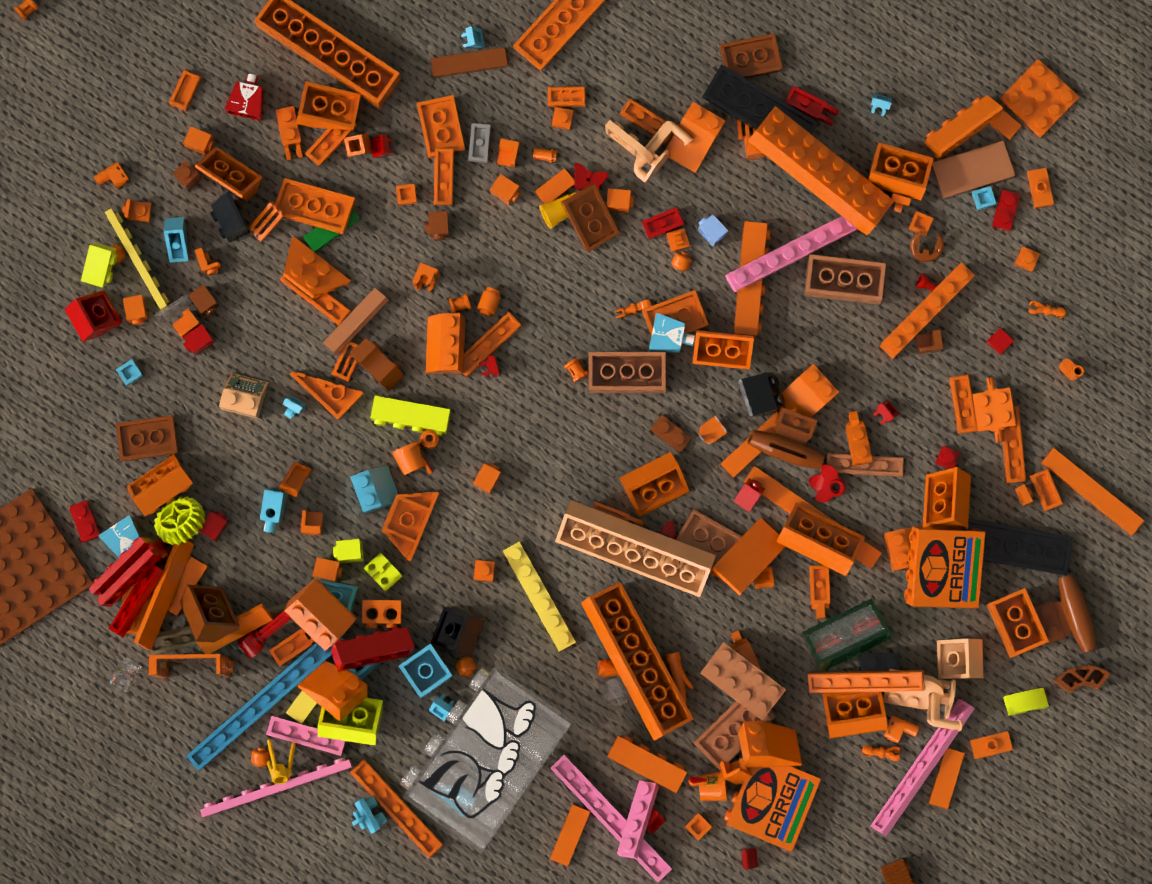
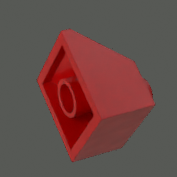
[64,290,122,342]

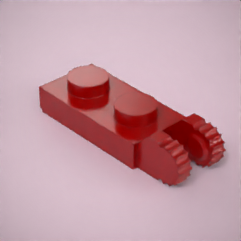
[785,86,839,126]

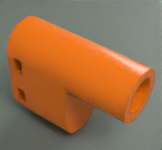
[93,161,130,189]
[1059,359,1084,381]
[884,715,919,743]

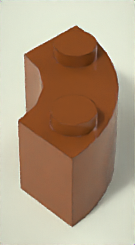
[350,338,405,392]
[1052,666,1110,693]

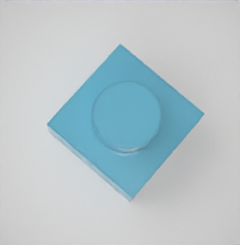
[972,186,996,211]
[116,359,143,386]

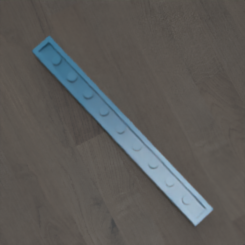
[186,637,344,771]

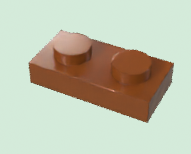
[650,415,692,454]

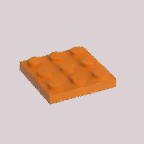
[999,59,1080,138]

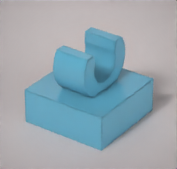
[461,26,485,49]
[871,93,892,116]
[283,395,307,419]
[429,695,454,722]

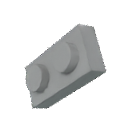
[468,123,491,163]

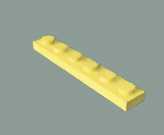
[105,209,170,312]
[503,542,576,652]

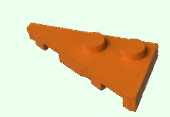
[290,371,364,421]

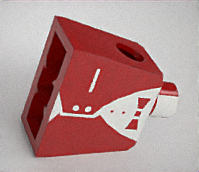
[225,74,264,121]

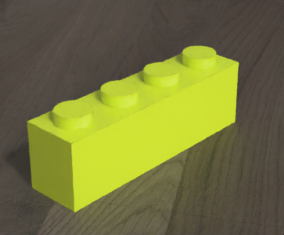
[370,396,451,436]

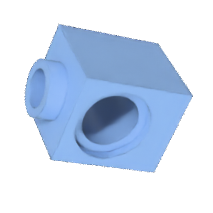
[698,214,728,247]

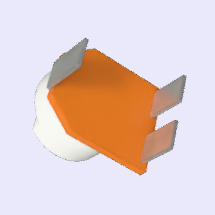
[698,416,728,444]

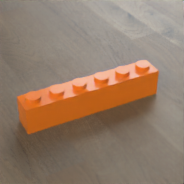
[734,221,770,339]
[880,262,975,359]

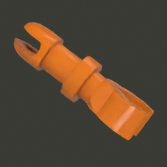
[615,299,652,318]
[1028,301,1067,318]
[862,746,901,761]

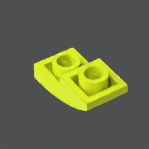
[1003,688,1049,716]

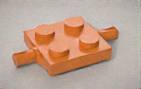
[972,377,1017,443]

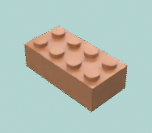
[804,254,886,305]
[589,352,666,393]
[700,642,786,721]

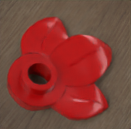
[808,464,846,503]

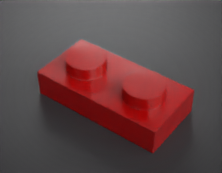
[991,189,1020,232]
[642,207,684,240]
[69,500,100,543]

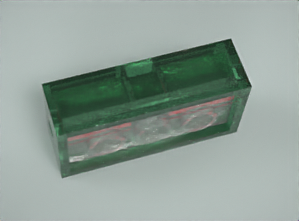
[802,598,891,673]

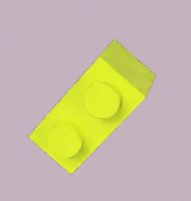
[81,242,118,288]
[333,539,364,564]

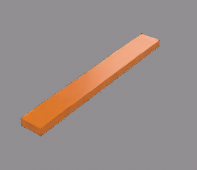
[743,466,882,569]

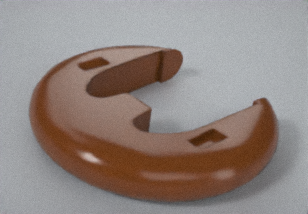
[910,230,944,262]

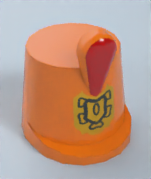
[392,439,433,476]
[689,769,727,801]

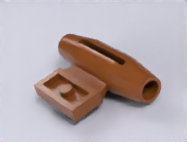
[748,407,824,470]
[1034,574,1097,653]

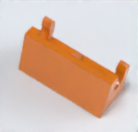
[412,262,440,292]

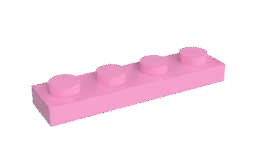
[266,716,346,756]
[617,781,659,859]

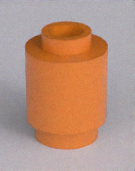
[477,287,501,317]

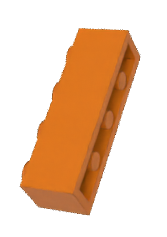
[607,735,687,793]

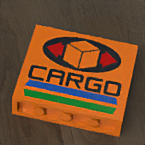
[904,526,985,608]
[724,766,821,852]

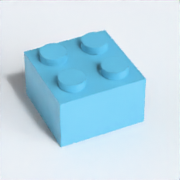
[399,644,454,699]

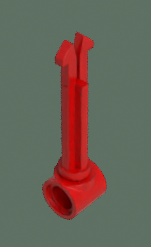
[237,611,292,659]

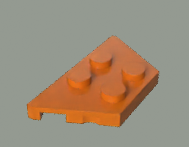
[283,237,351,299]
[382,492,439,561]

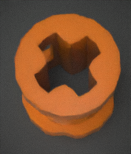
[14,0,39,20]
[449,293,471,313]
[564,357,588,383]

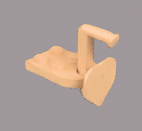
[605,120,694,183]
[882,669,963,731]

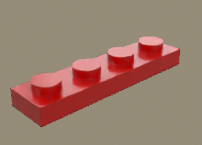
[108,565,164,638]

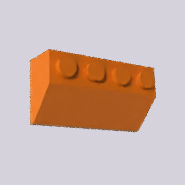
[925,95,1003,161]
[776,503,865,576]

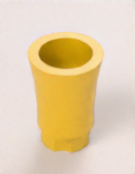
[539,192,575,229]

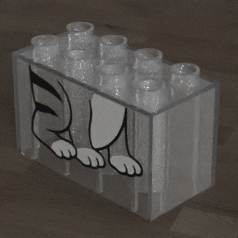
[400,666,573,853]

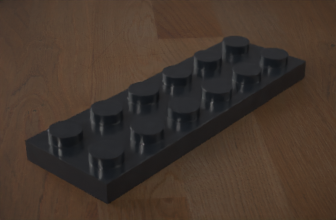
[702,64,818,135]
[963,519,1073,576]

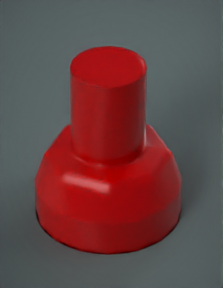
[915,273,936,291]

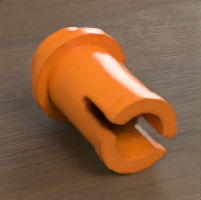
[533,148,557,163]

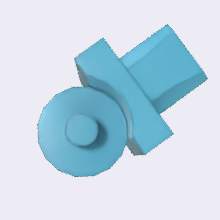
[352,796,387,834]

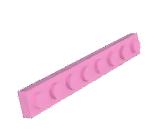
[725,216,859,293]
[871,698,975,837]
[550,755,672,882]
[200,757,353,817]

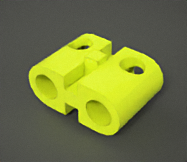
[364,552,403,592]

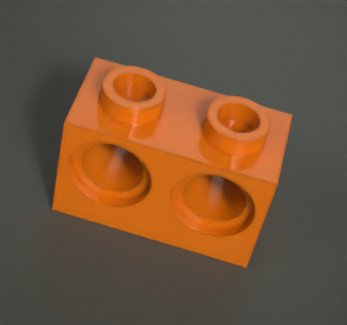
[362,600,402,628]

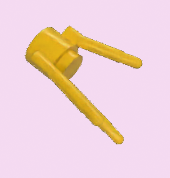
[267,739,296,784]

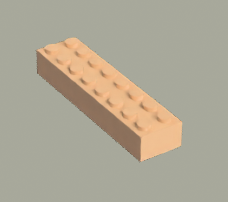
[555,500,716,597]

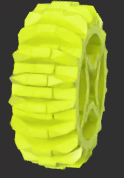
[154,496,206,545]

